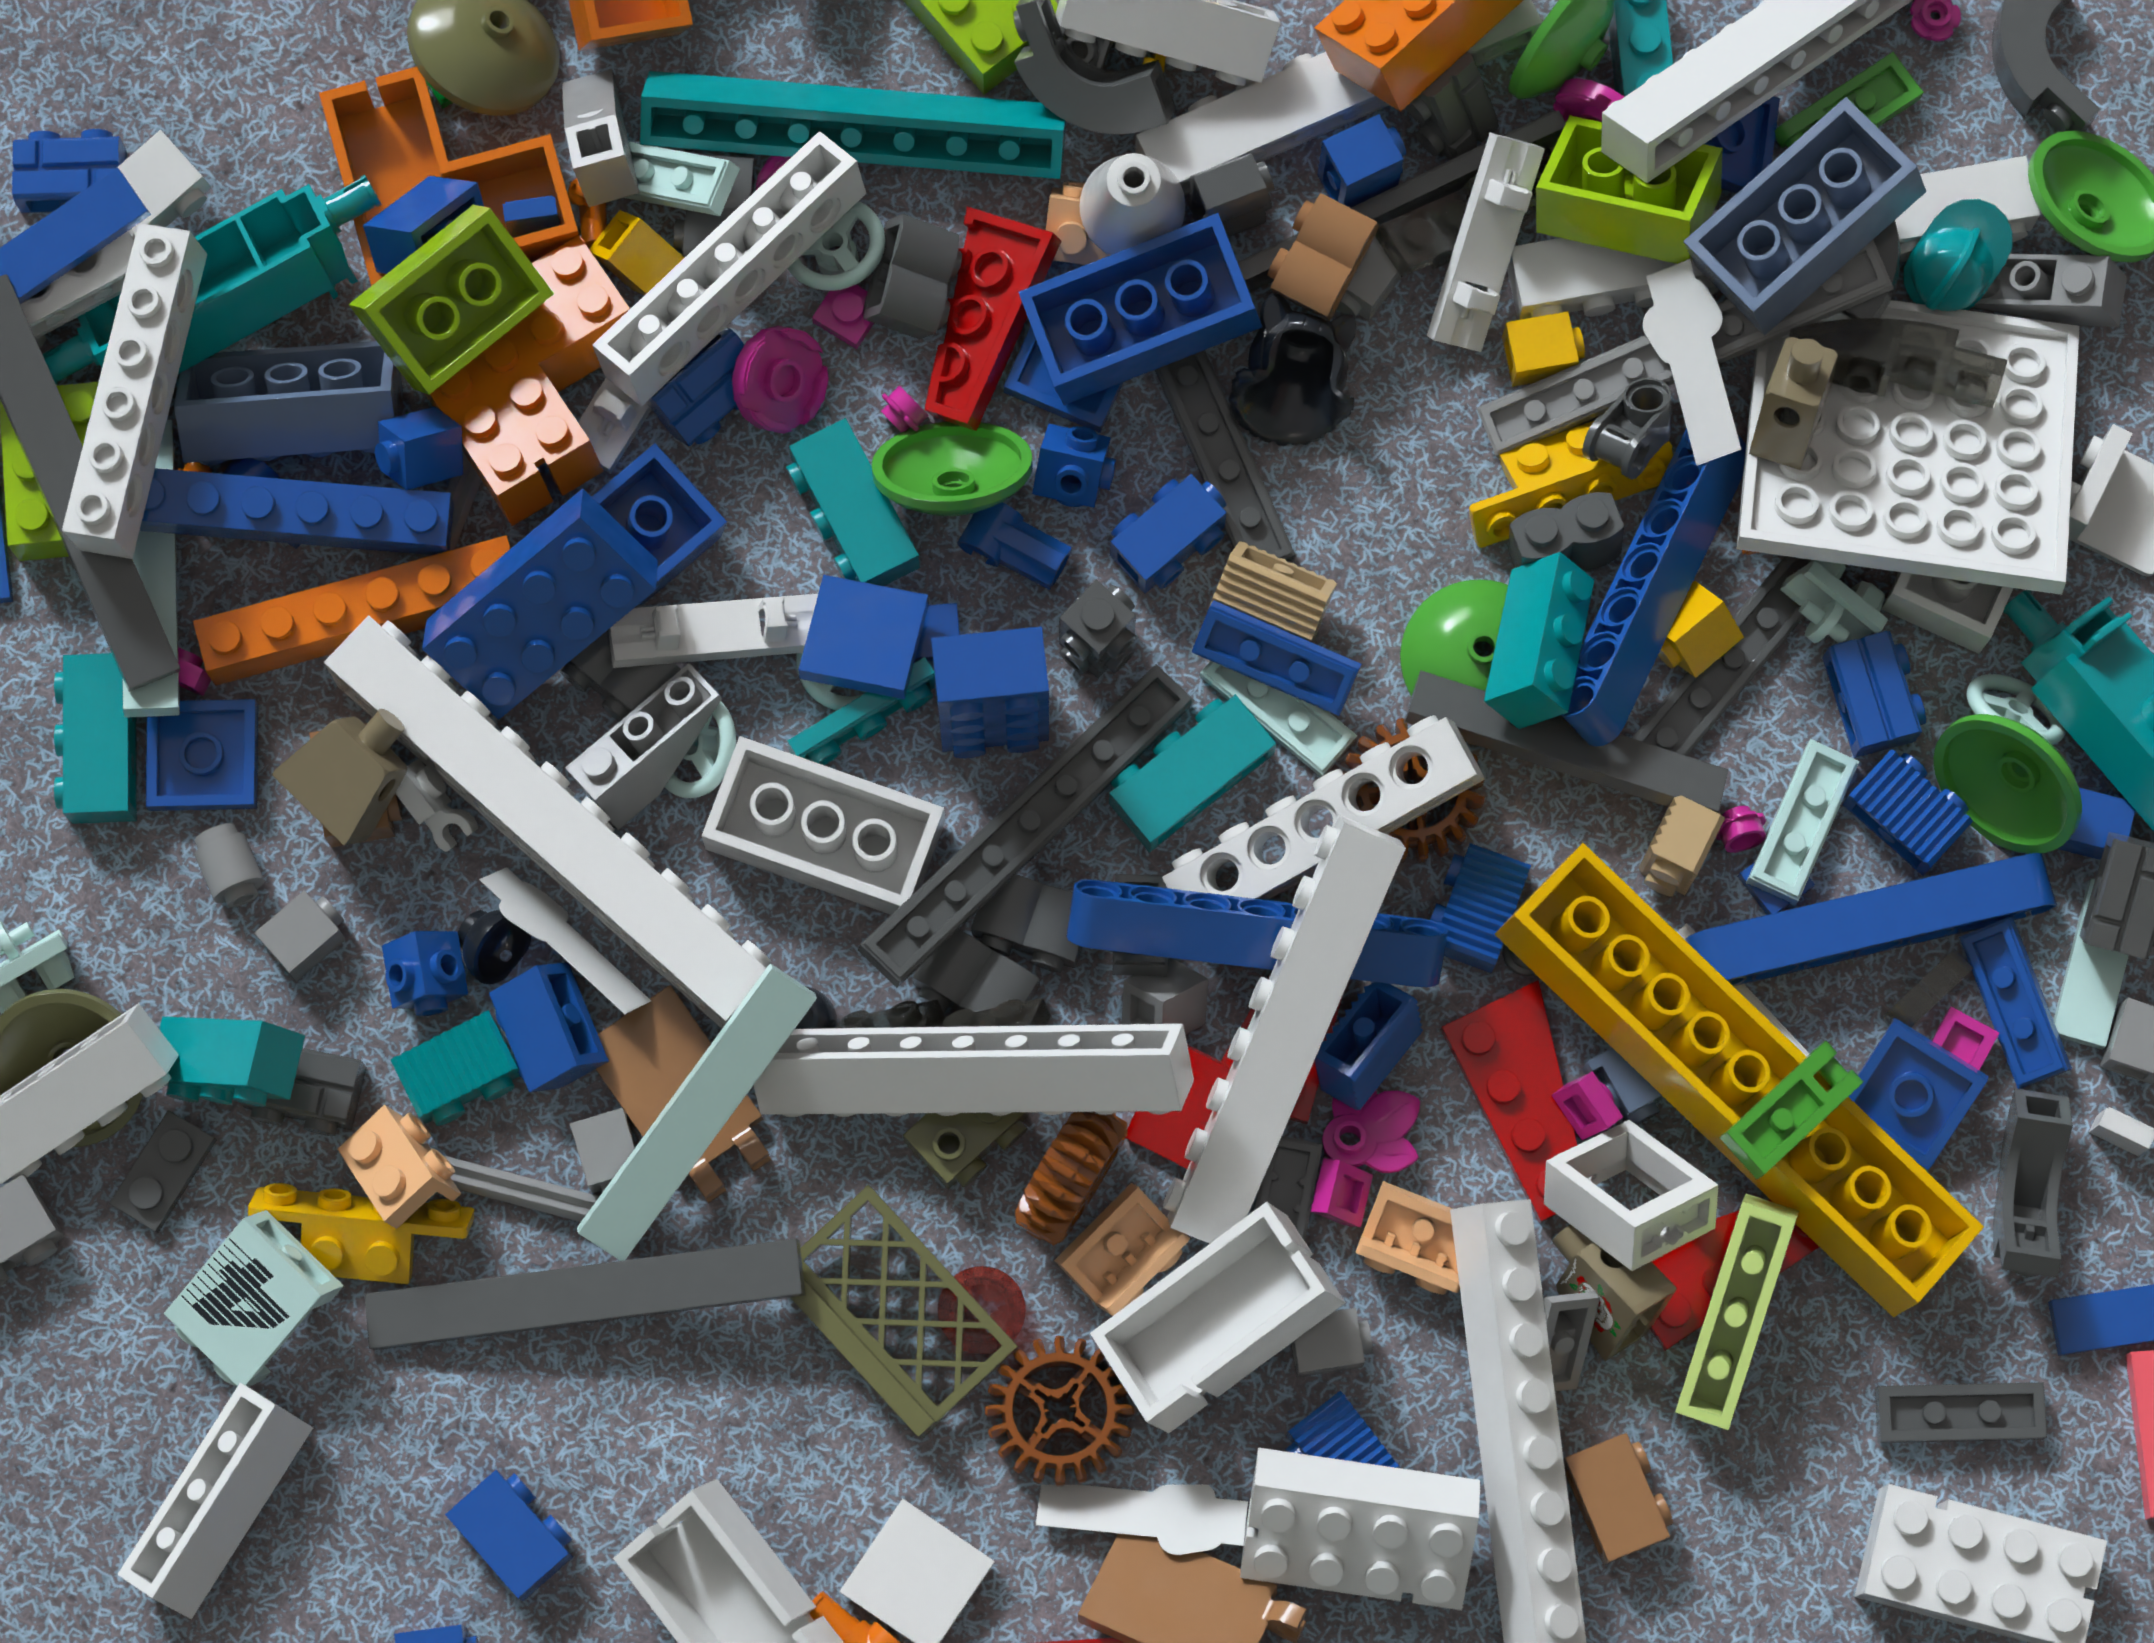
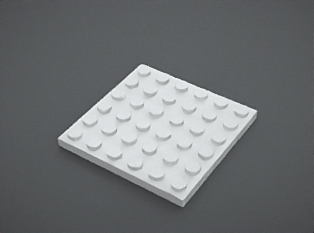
[1736,300,2080,595]

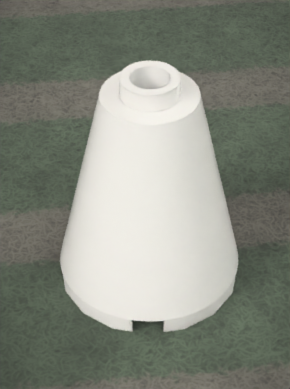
[1080,153,1185,255]

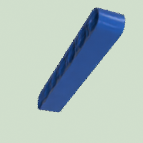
[1561,428,1746,747]
[1685,853,2057,987]
[1066,879,1448,988]

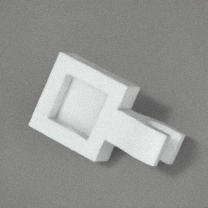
[396,758,478,852]

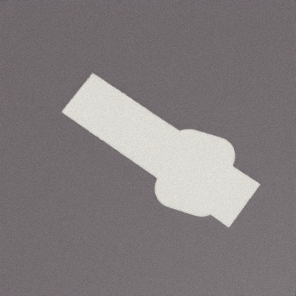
[1643,259,1742,466]
[479,867,651,1014]
[1036,1485,1248,1555]

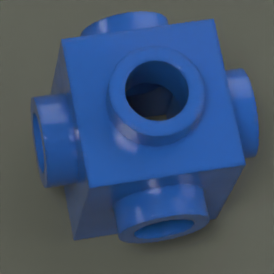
[1032,424,1117,508]
[382,931,468,1016]

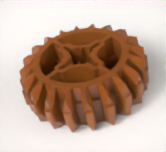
[1343,718,1485,863]
[1015,1112,1127,1246]
[985,1336,1135,1487]

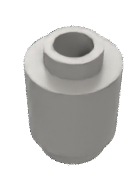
[194,823,265,908]

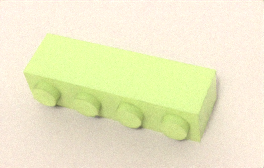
[1675,1194,1799,1430]

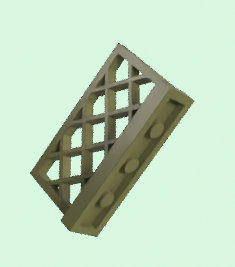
[790,1185,1019,1438]

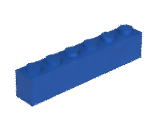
[140,468,454,555]

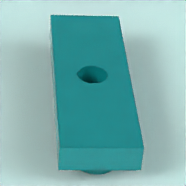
[787,657,935,765]

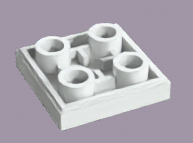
[839,1498,995,1643]

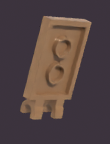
[595,985,772,1204]
[1078,1534,1306,1643]

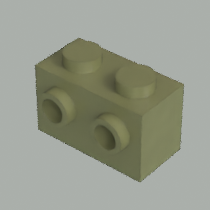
[903,1112,1029,1189]

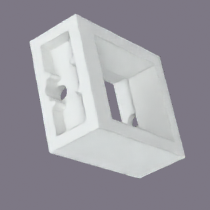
[1544,1120,1719,1271]

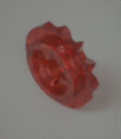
[938,1266,1026,1355]

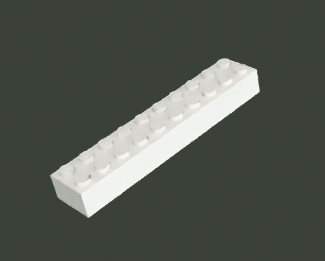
[323,615,771,1029]

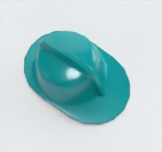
[1904,199,2013,311]

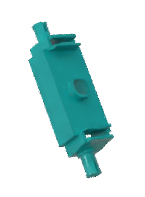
[42,175,382,384]
[2003,590,2154,831]

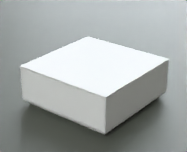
[2089,1107,2154,1156]

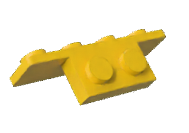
[1469,421,1673,548]
[248,1183,474,1284]

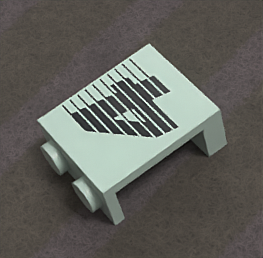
[163,1210,344,1387]

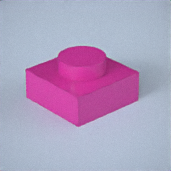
[812,285,874,349]
[178,647,211,696]
[1932,1006,1999,1070]
[1552,1071,1623,1140]
[1311,1158,1373,1228]

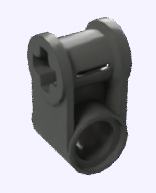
[1582,378,1672,479]

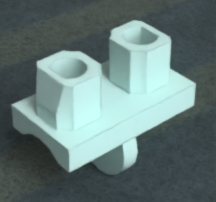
[1780,560,1888,644]
[0,920,75,1014]

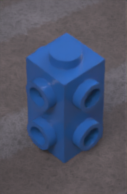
[1110,474,1227,594]

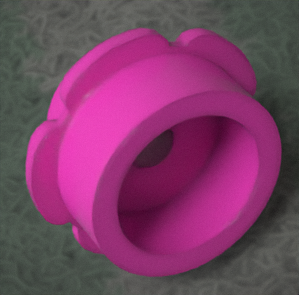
[1910,0,1961,41]
[881,385,929,433]
[1716,806,1766,853]

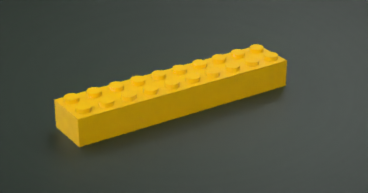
[1494,843,1984,1318]

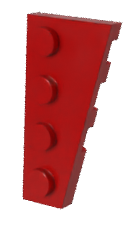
[924,206,1062,431]
[1440,980,1577,1223]
[1650,1199,1819,1351]

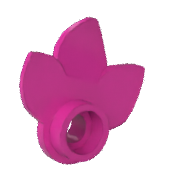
[1322,1091,1420,1173]

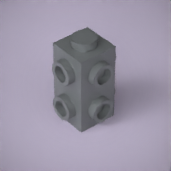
[1059,579,1136,678]

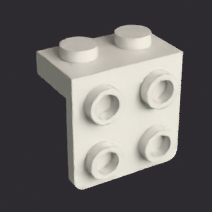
[2068,424,2154,577]

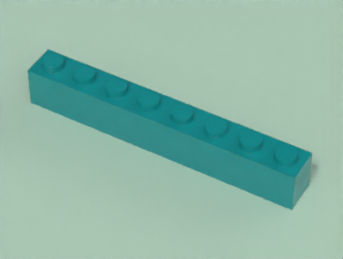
[640,71,1066,179]

